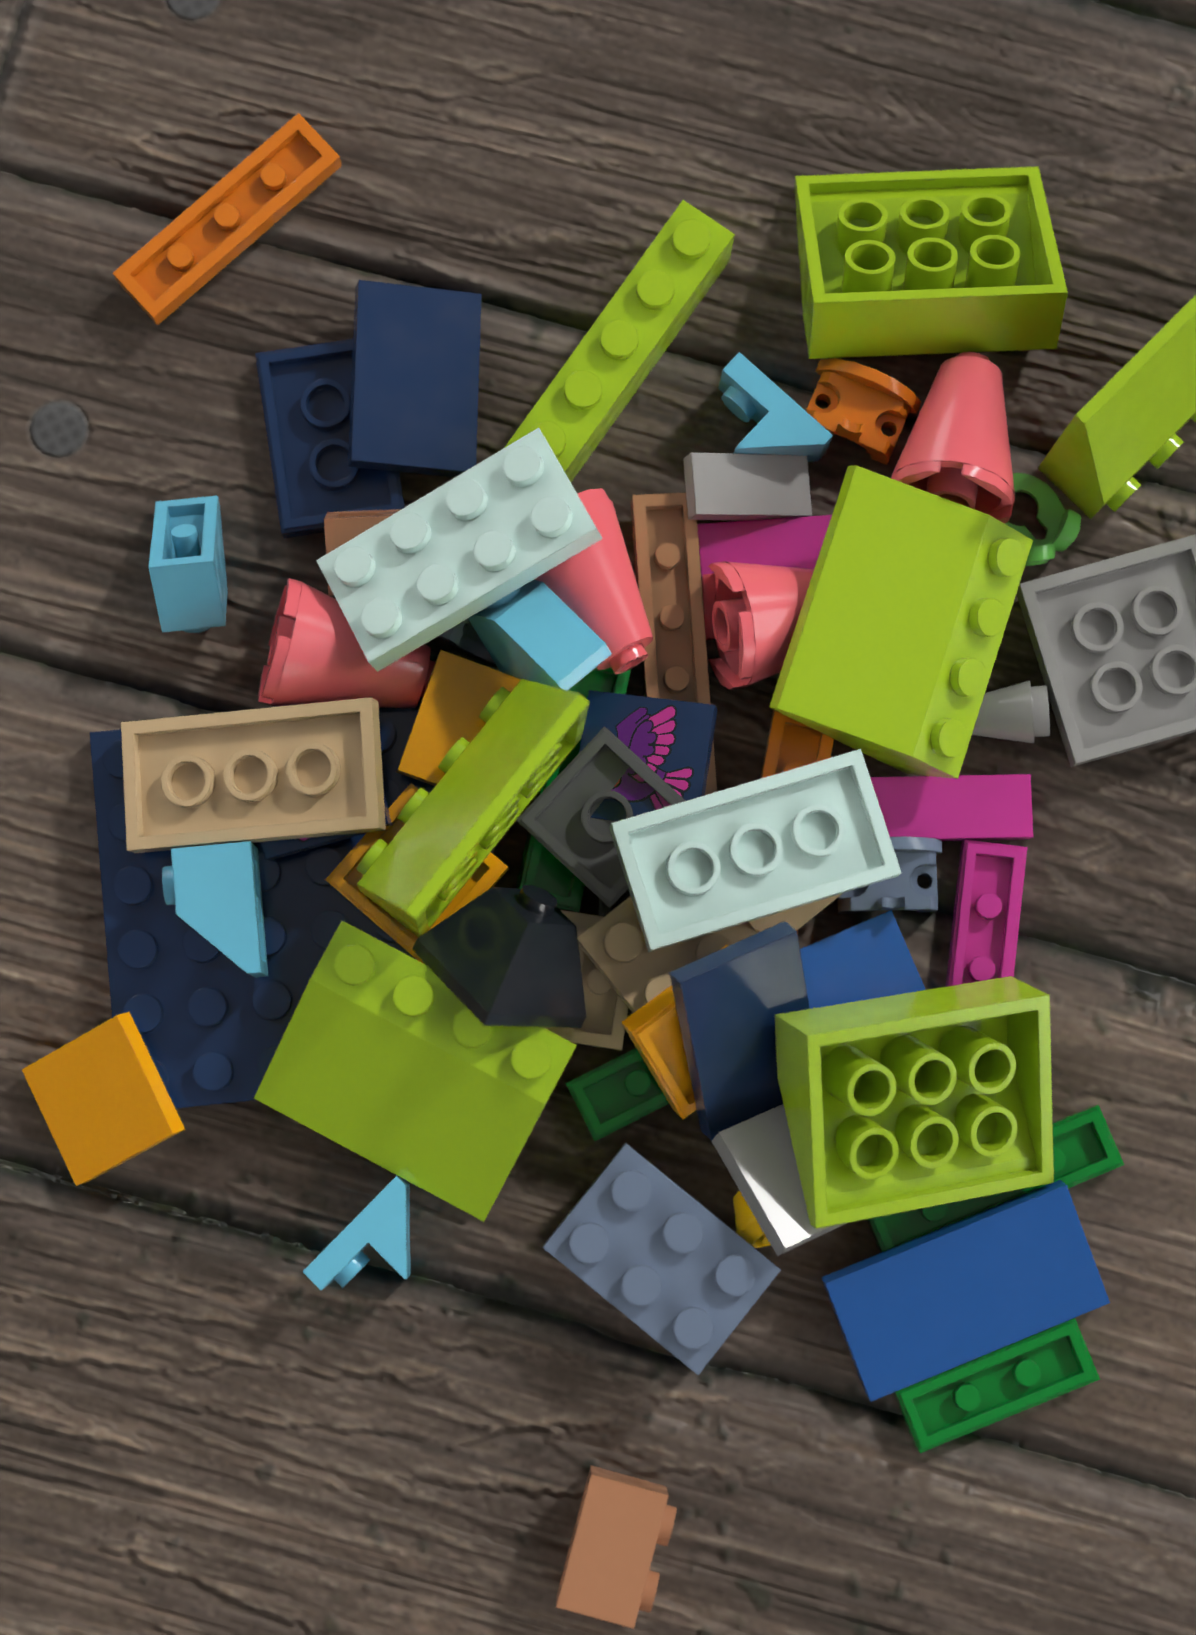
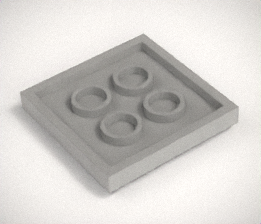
[1016,534,1196,767]

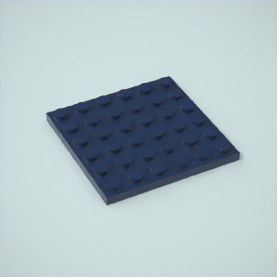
[90,699,435,1109]

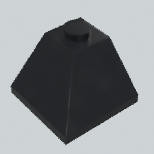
[412,885,586,1028]

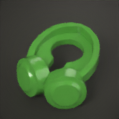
[1005,473,1081,566]

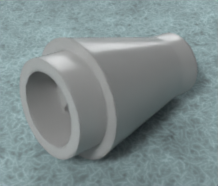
[972,680,1050,743]

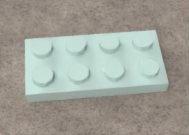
[316,428,603,672]
[609,749,902,952]

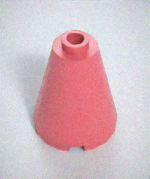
[891,352,1015,524]
[534,488,653,675]
[701,561,814,690]
[258,578,436,708]

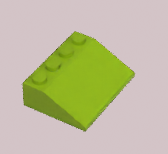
[794,166,1068,359]
[1038,295,1196,519]
[769,465,1033,779]
[356,679,589,938]
[254,921,577,1222]
[775,976,1054,1229]

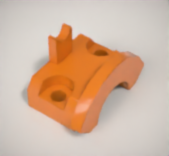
[806,358,921,465]

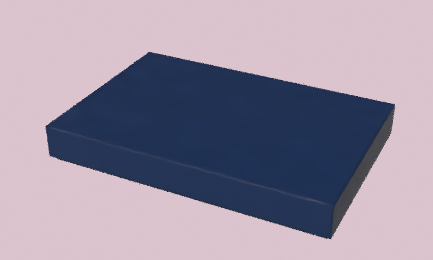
[348,280,482,477]
[255,339,405,539]
[669,921,810,1141]

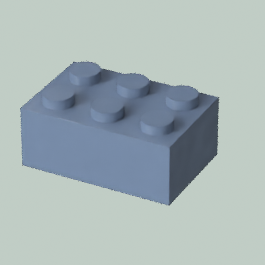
[543,1143,781,1375]

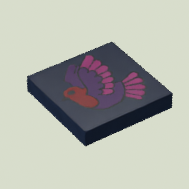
[579,690,717,821]

